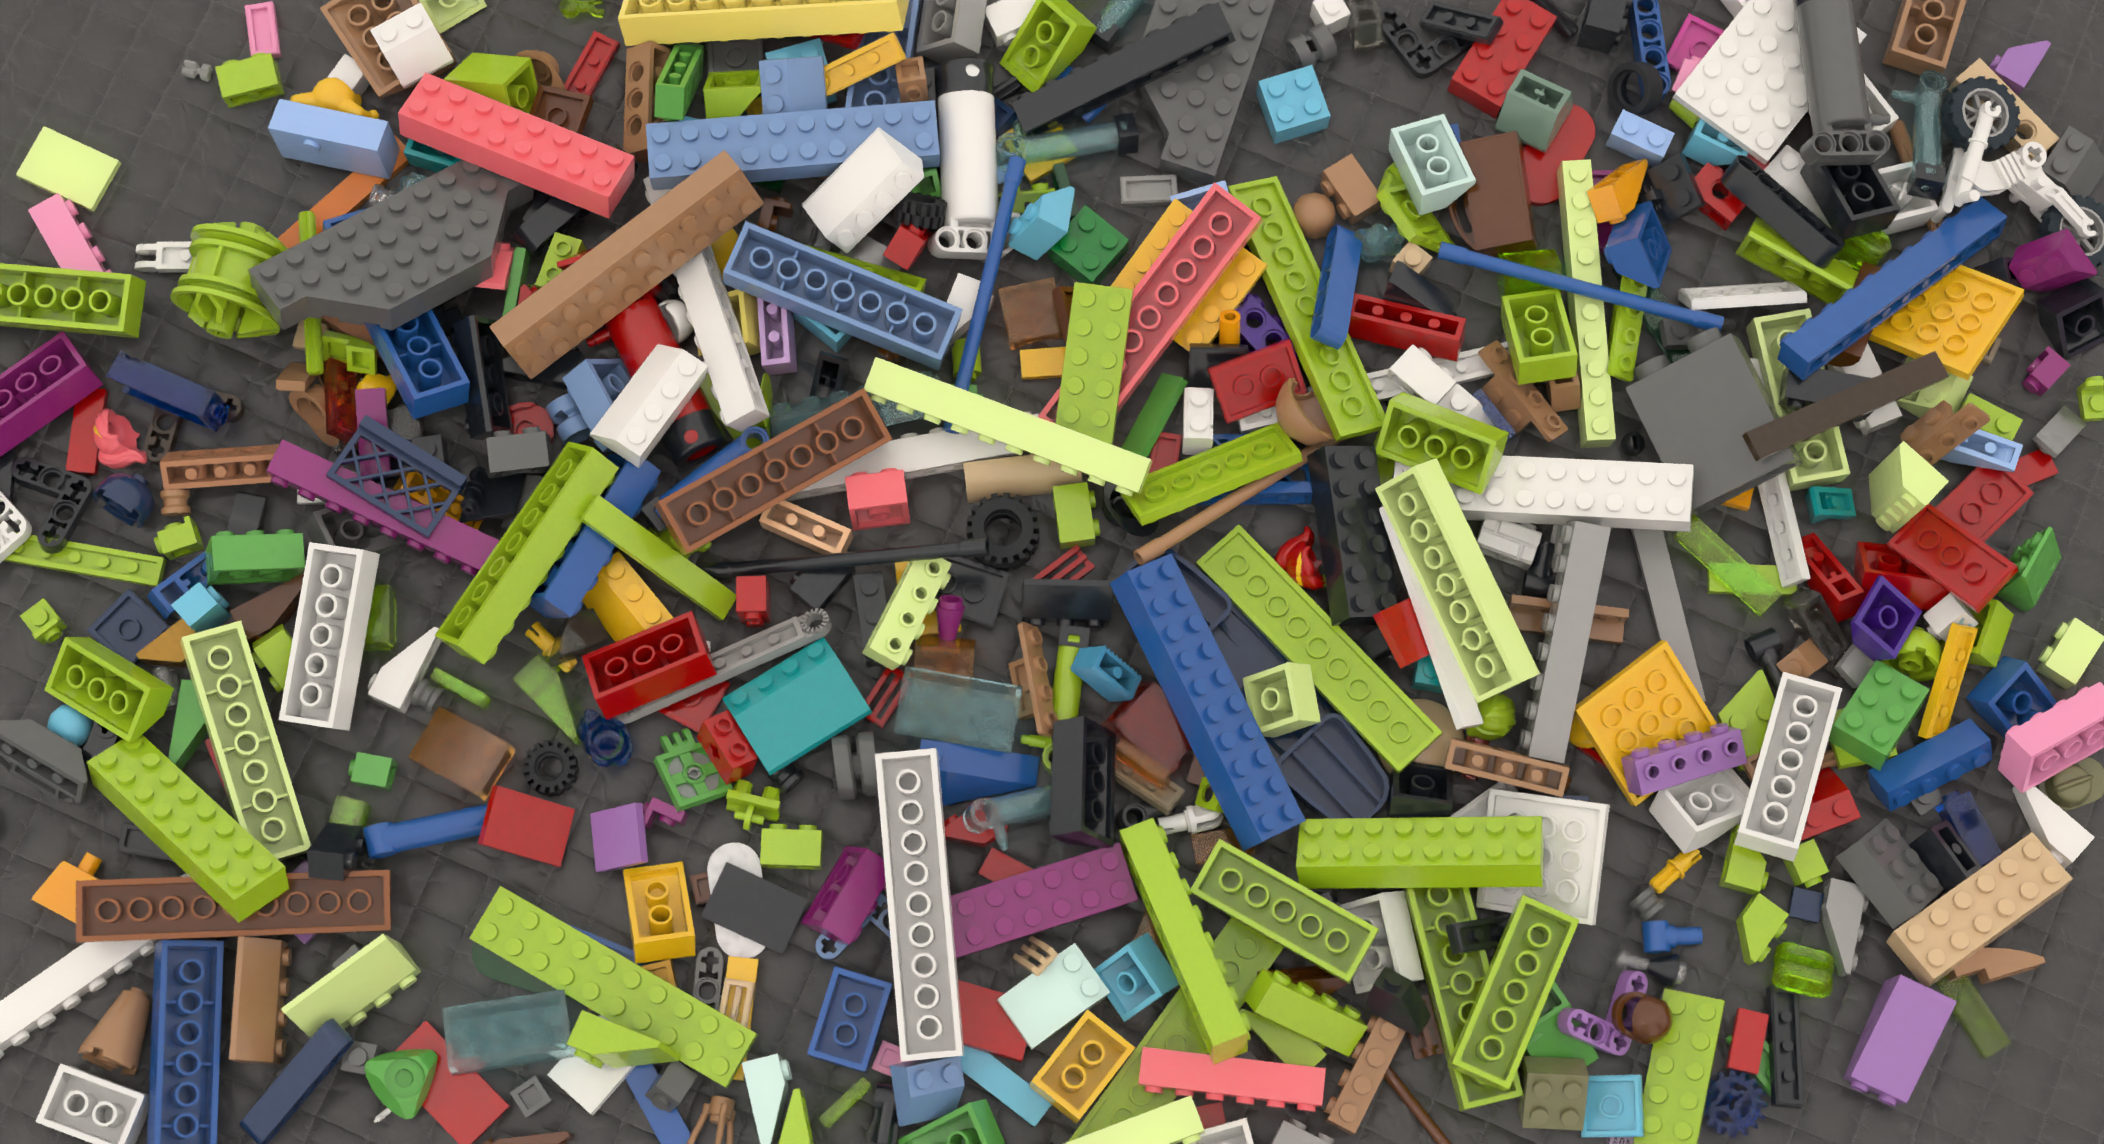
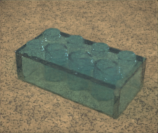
[894,666,1023,753]
[442,989,574,1076]

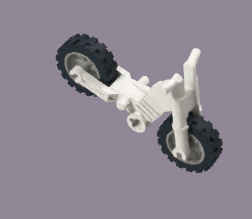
[1931,76,2104,268]

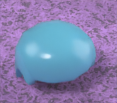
[47,704,94,747]

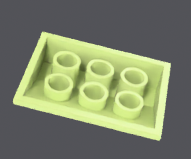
[281,934,421,1038]

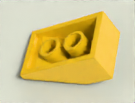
[623,861,696,964]

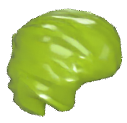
[1466,693,1516,740]

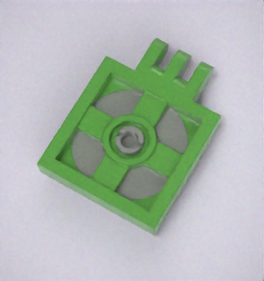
[654,728,733,812]

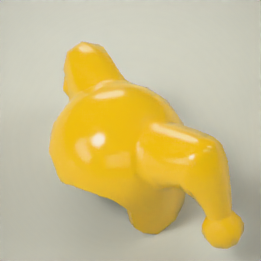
[290,77,379,119]

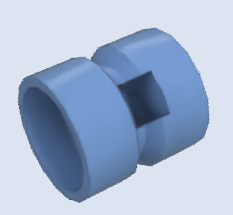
[546,394,591,446]

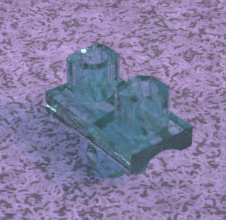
[1353,223,1406,263]

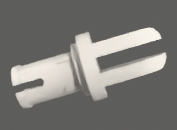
[1157,805,1223,835]

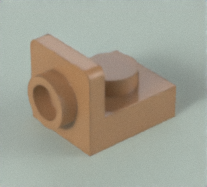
[895,56,929,103]

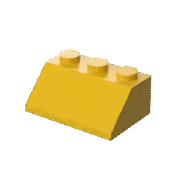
[582,551,674,642]

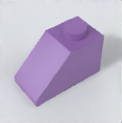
[1989,40,2051,96]

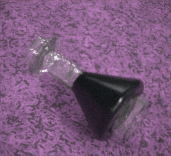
[1616,948,1687,989]

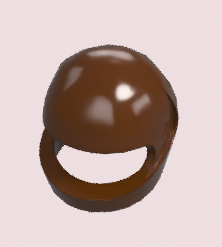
[1611,992,1673,1044]

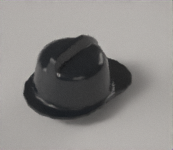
[1102,482,1159,537]

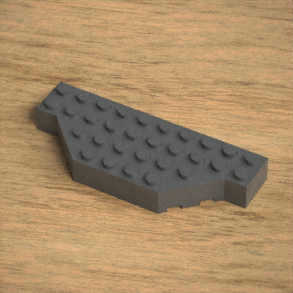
[1139,0,1277,186]
[248,160,534,330]

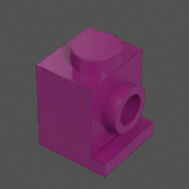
[2022,346,2071,397]

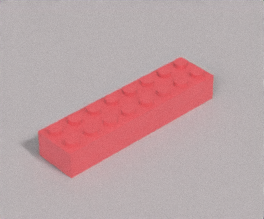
[398,73,635,219]

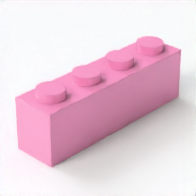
[28,193,113,273]

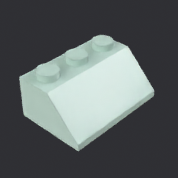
[1388,114,1476,216]

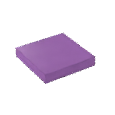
[590,802,648,873]

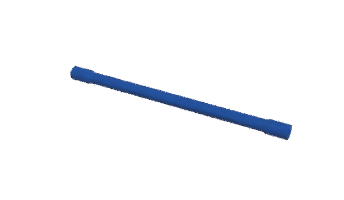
[942,156,1026,434]
[1437,242,1724,331]

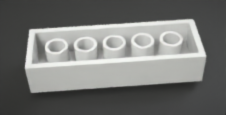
[279,542,380,731]
[1734,672,1842,862]

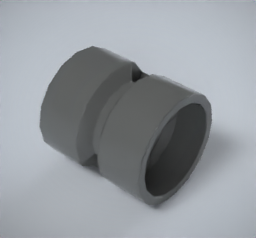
[1285,23,1338,69]

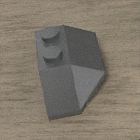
[0,719,88,804]

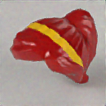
[1274,526,1325,591]

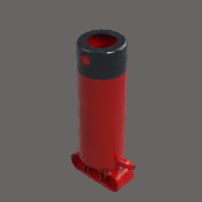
[586,282,727,468]

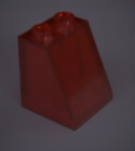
[1102,682,1193,774]

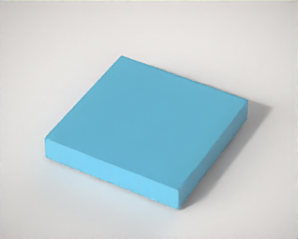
[1581,1075,1644,1138]

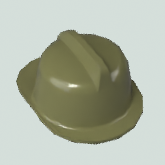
[2038,757,2104,811]

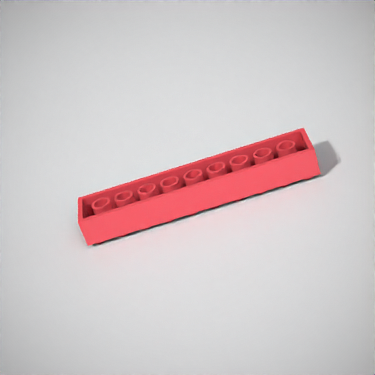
[1038,183,1263,424]

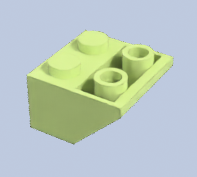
[1896,356,1973,418]

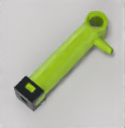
[1021,624,1090,774]

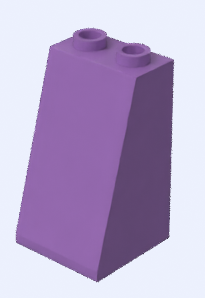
[1843,974,1957,1107]

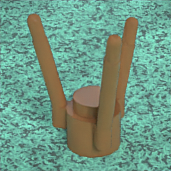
[687,1096,736,1144]

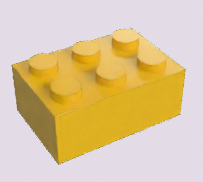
[1029,1010,1135,1124]

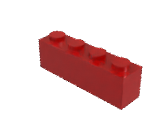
[1348,293,1466,362]

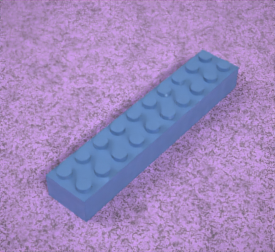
[646,100,940,190]

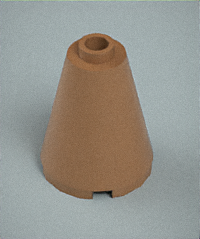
[77,987,151,1076]

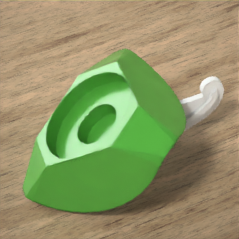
[364,1049,438,1123]

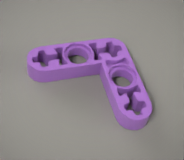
[1557,970,1648,1056]

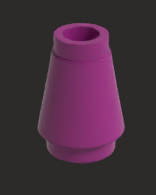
[936,595,965,641]

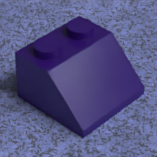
[1851,575,1922,661]

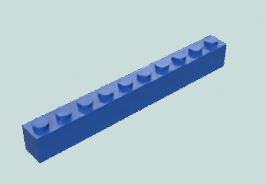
[1777,197,2007,380]

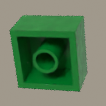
[1048,205,1129,285]

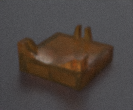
[998,277,1064,350]

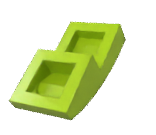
[322,330,377,375]

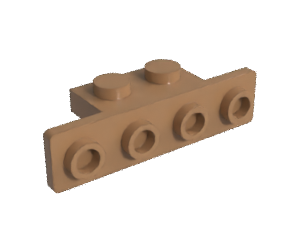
[1478,340,1568,442]
[1900,400,1990,466]
[1008,622,1058,738]

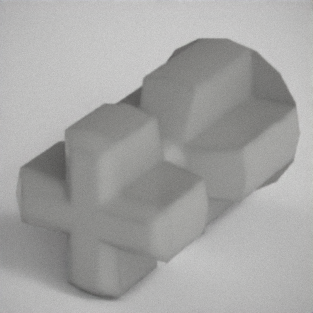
[182,60,213,82]

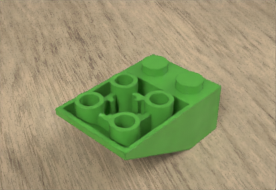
[1996,526,2062,612]
[1524,981,1599,1066]

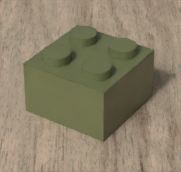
[1518,1056,1589,1131]

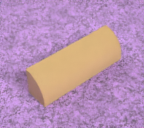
[963,454,1083,503]

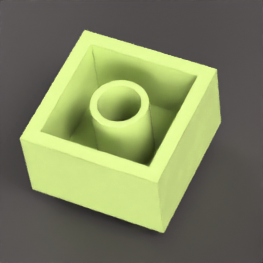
[1242,662,1321,737]

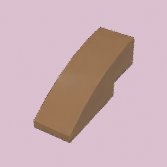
[1946,948,2046,985]

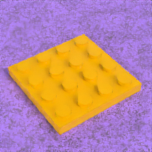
[1111,199,1268,351]
[1869,265,2024,380]
[1574,640,1717,806]

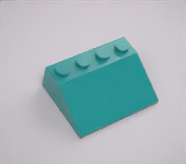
[722,637,872,775]

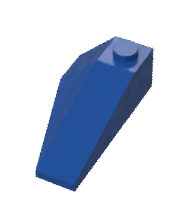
[920,739,1040,806]

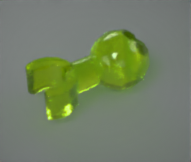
[559,0,604,18]

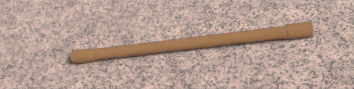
[1133,439,1343,566]

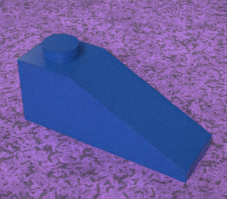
[147,551,210,620]

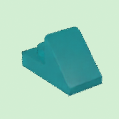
[1805,486,1856,524]

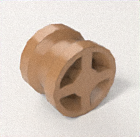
[160,489,191,516]

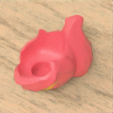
[93,408,147,469]

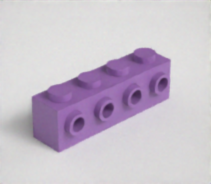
[1621,723,1747,796]

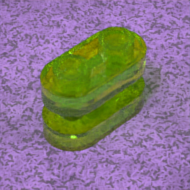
[1836,231,1891,270]
[1772,942,1835,998]

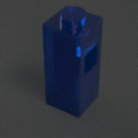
[1935,790,2002,865]

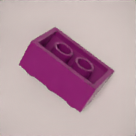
[800,846,886,945]

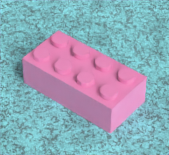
[1998,682,2104,793]

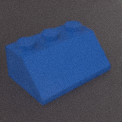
[1604,200,1672,289]

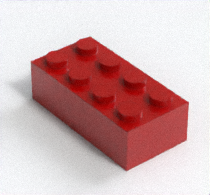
[1447,0,1557,119]
[582,611,717,720]

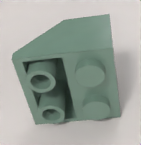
[1495,69,1573,153]

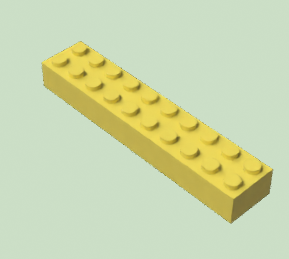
[618,0,909,46]

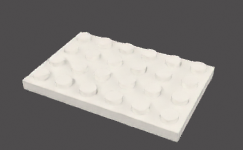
[1673,0,1867,165]

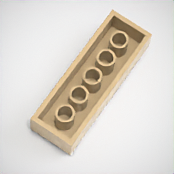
[1886,832,2073,988]

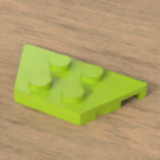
[1376,162,1455,252]
[1716,669,1775,771]

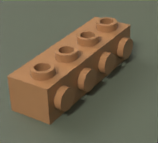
[1324,1014,1406,1135]

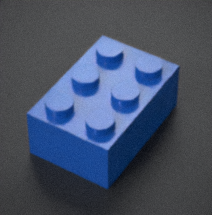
[807,966,894,1074]

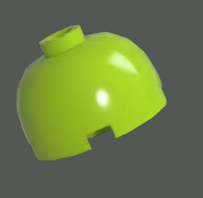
[1881,627,1943,681]

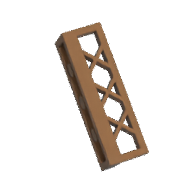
[1507,594,1630,645]

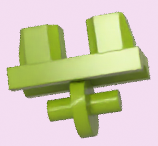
[726,779,780,831]

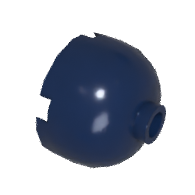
[92,473,154,528]

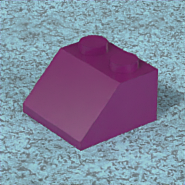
[2009,228,2098,293]

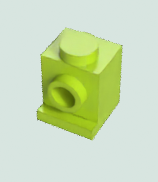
[154,516,204,560]

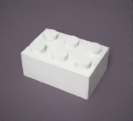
[36,1064,149,1144]

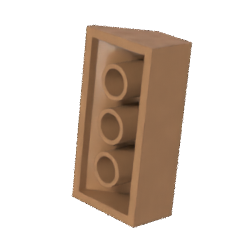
[229,936,292,1064]

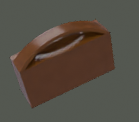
[1448,131,1538,257]

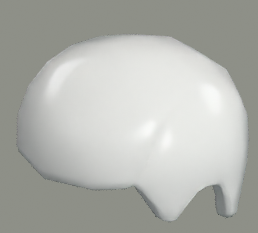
[658,299,694,343]

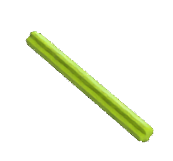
[298,211,324,376]

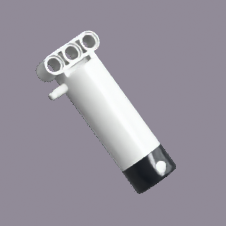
[928,58,1021,260]

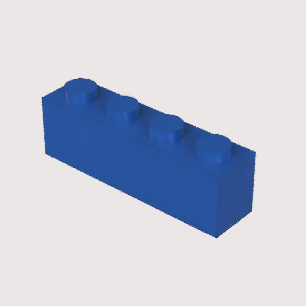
[1868,718,1993,812]

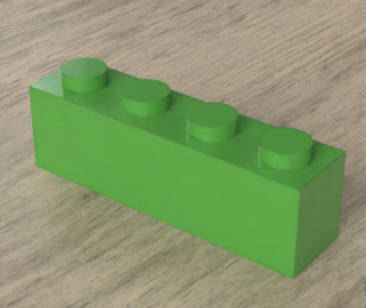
[654,43,704,122]

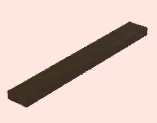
[1742,351,1949,462]

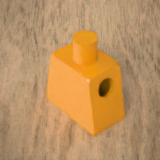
[32,852,103,923]

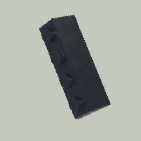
[452,315,514,440]
[1049,716,1116,848]

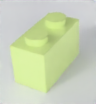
[2036,617,2104,690]

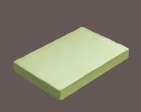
[16,126,121,212]

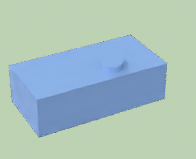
[268,99,400,179]

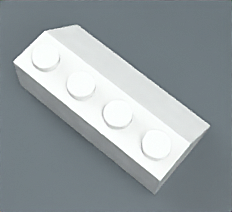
[802,127,924,253]
[590,344,708,468]

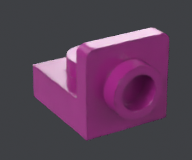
[643,797,689,830]

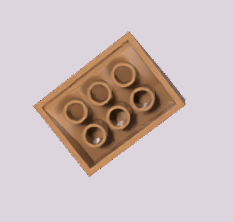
[320,0,458,99]

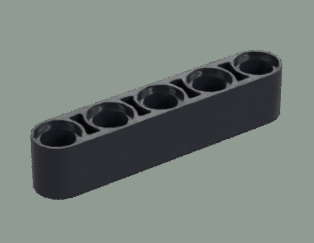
[514,144,638,258]
[1720,155,1845,268]

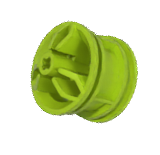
[170,222,288,339]

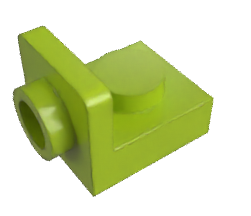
[2076,376,2104,422]
[20,598,67,645]

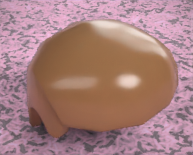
[1293,192,1335,239]

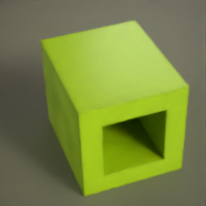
[1782,839,1829,888]

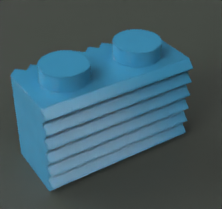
[1071,645,1142,702]

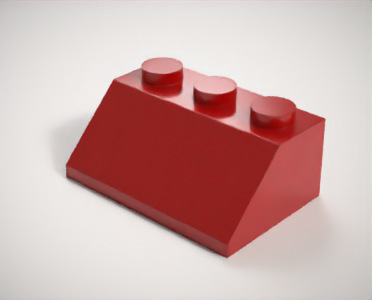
[1854,541,1949,612]
[1800,767,1861,842]

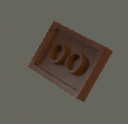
[529,85,594,135]

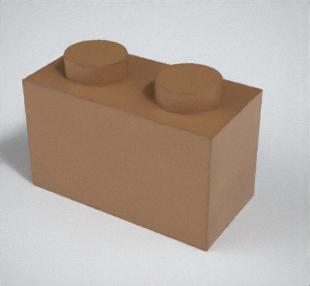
[1320,153,1381,225]

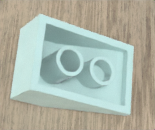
[997,943,1110,1050]
[742,1054,793,1144]

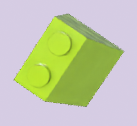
[443,52,538,114]

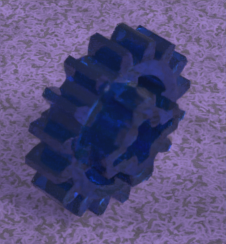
[1703,1069,1768,1138]

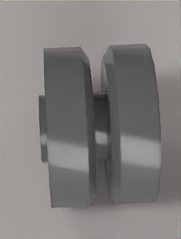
[831,731,879,801]

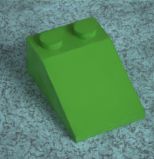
[897,1099,1006,1144]

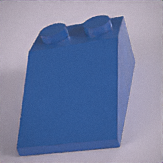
[1966,656,2057,739]

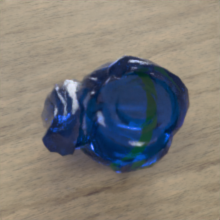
[577,709,633,767]

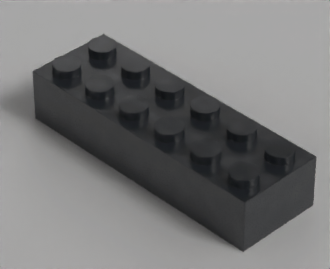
[1307,446,1399,626]

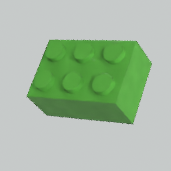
[205,529,305,585]
[1828,660,1930,771]

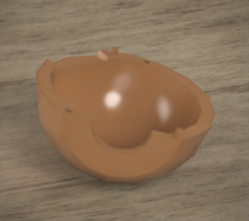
[1275,378,1335,446]

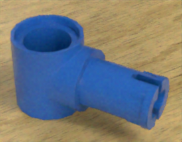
[1641,920,1703,953]

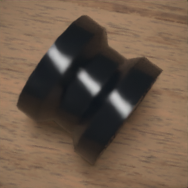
[768,761,806,795]

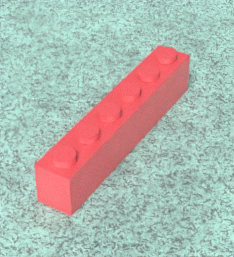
[1138,1047,1326,1112]

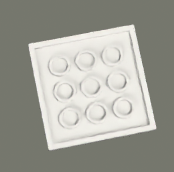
[1476,788,1610,925]

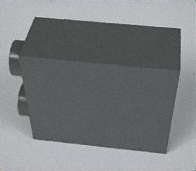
[1625,327,1803,516]

